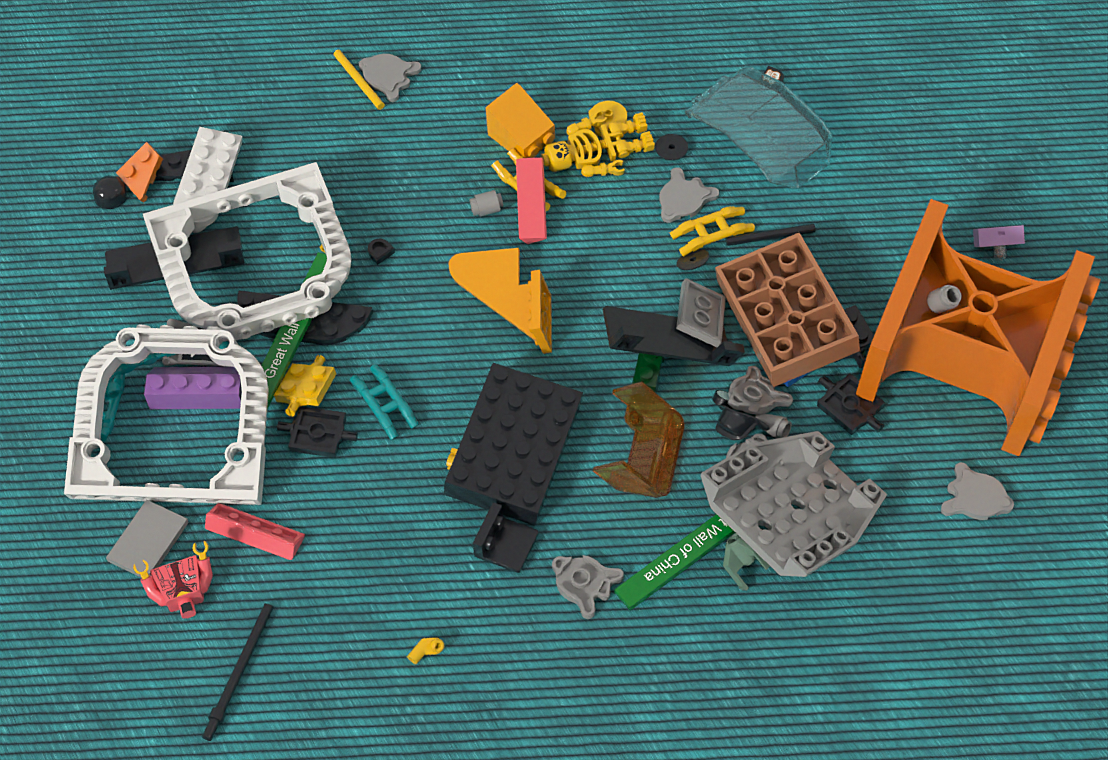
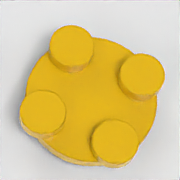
[589,101,627,136]

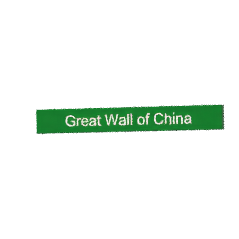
[261,252,327,410]
[614,514,736,611]

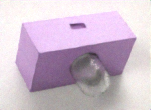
[973,225,1025,261]

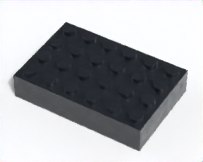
[443,363,583,526]

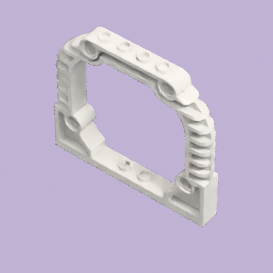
[143,162,351,340]
[64,325,268,505]

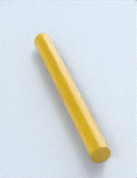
[333,50,385,110]

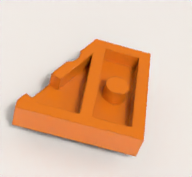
[116,142,163,203]

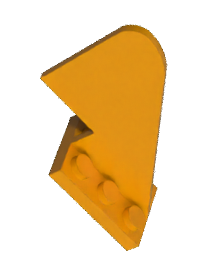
[449,248,552,354]

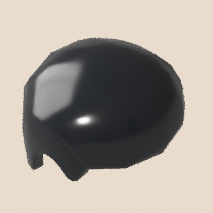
[93,176,127,209]

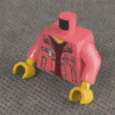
[133,541,213,618]

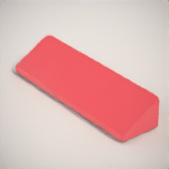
[516,157,547,244]
[205,503,305,560]

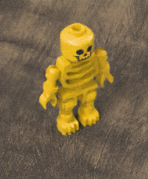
[541,110,655,177]

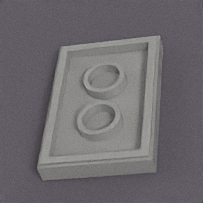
[676,278,726,347]
[106,499,189,578]

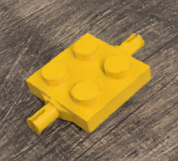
[274,355,336,416]

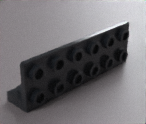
[104,226,245,290]
[603,306,745,366]

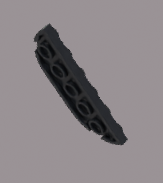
[237,290,373,345]

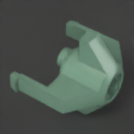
[723,533,770,591]

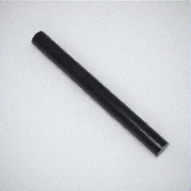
[725,224,815,246]

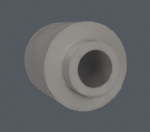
[469,190,503,217]
[927,285,961,313]

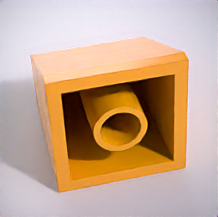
[486,83,555,158]

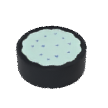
[712,390,733,409]

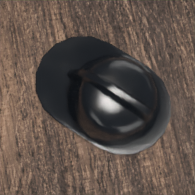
[715,404,770,440]

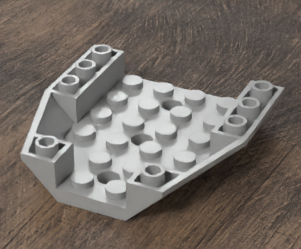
[700,431,887,577]

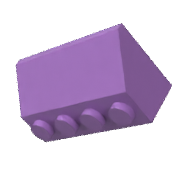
[144,367,242,409]

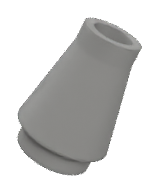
[755,414,792,439]

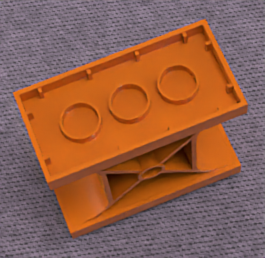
[855,199,1101,456]

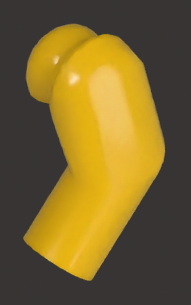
[407,638,444,664]

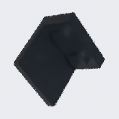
[473,503,538,573]

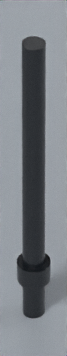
[202,603,273,741]

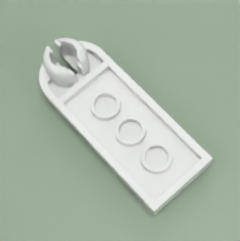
[173,127,243,233]

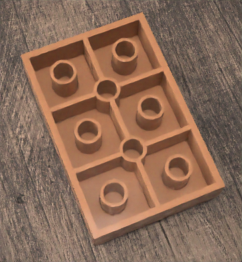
[715,233,860,387]

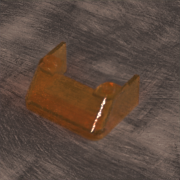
[593,382,684,498]

